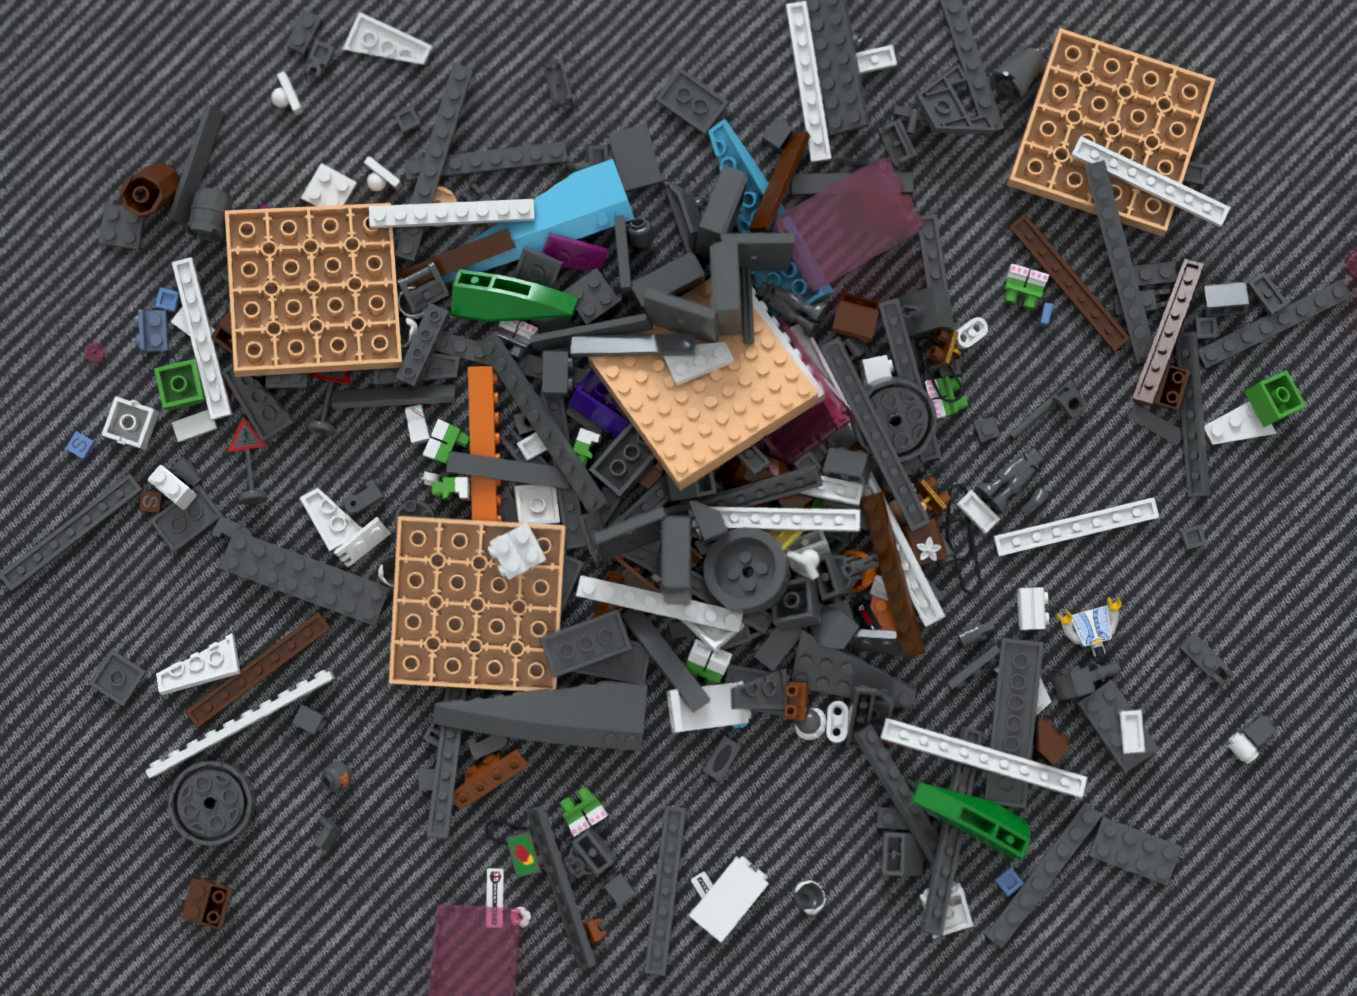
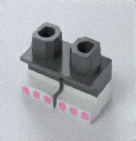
[494,320,538,362]

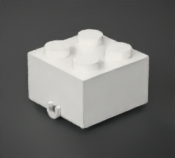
[102,396,159,451]

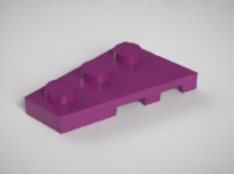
[541,232,607,270]

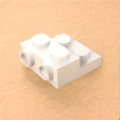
[488,522,547,579]
[920,882,973,938]

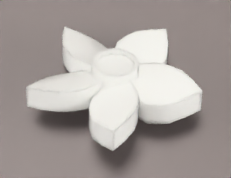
[916,537,942,561]

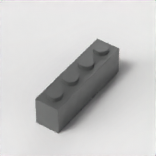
[753,603,823,672]

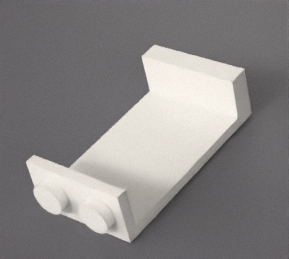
[666,681,751,733]
[689,856,769,942]

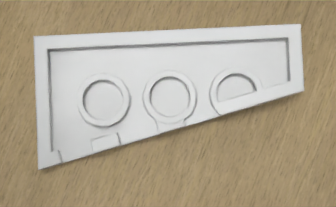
[343,12,433,65]
[156,634,240,695]

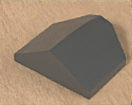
[809,604,860,650]

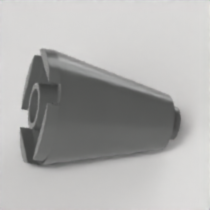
[990,48,1044,103]

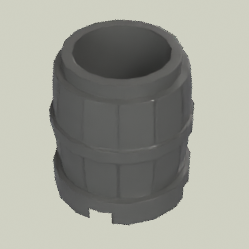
[185,187,232,242]

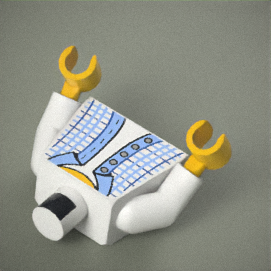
[1057,596,1121,656]

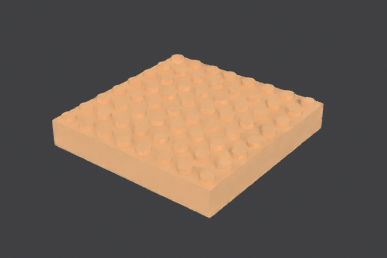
[1007,28,1216,236]
[225,203,402,377]
[588,278,818,491]
[389,516,566,691]

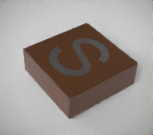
[139,491,163,513]

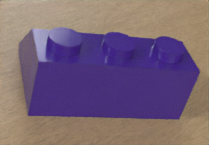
[567,369,630,437]

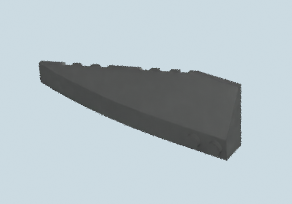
[433,681,648,751]

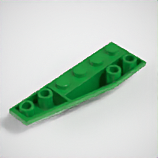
[451,269,579,322]
[911,782,1031,859]

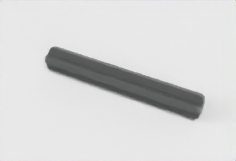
[740,267,754,344]

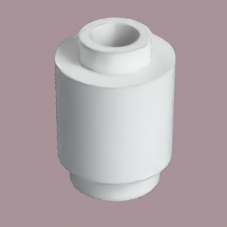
[1228,732,1259,764]

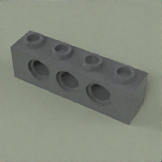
[396,303,451,389]

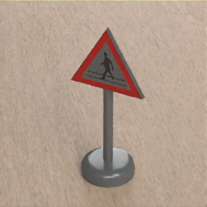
[306,371,351,436]
[227,416,268,505]

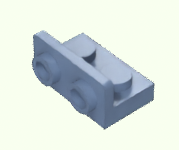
[136,309,169,353]

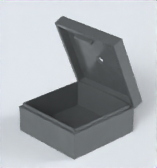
[695,165,795,271]
[614,215,705,315]
[643,242,743,343]
[593,507,691,604]

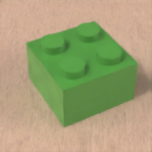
[154,359,207,411]
[1244,370,1306,427]

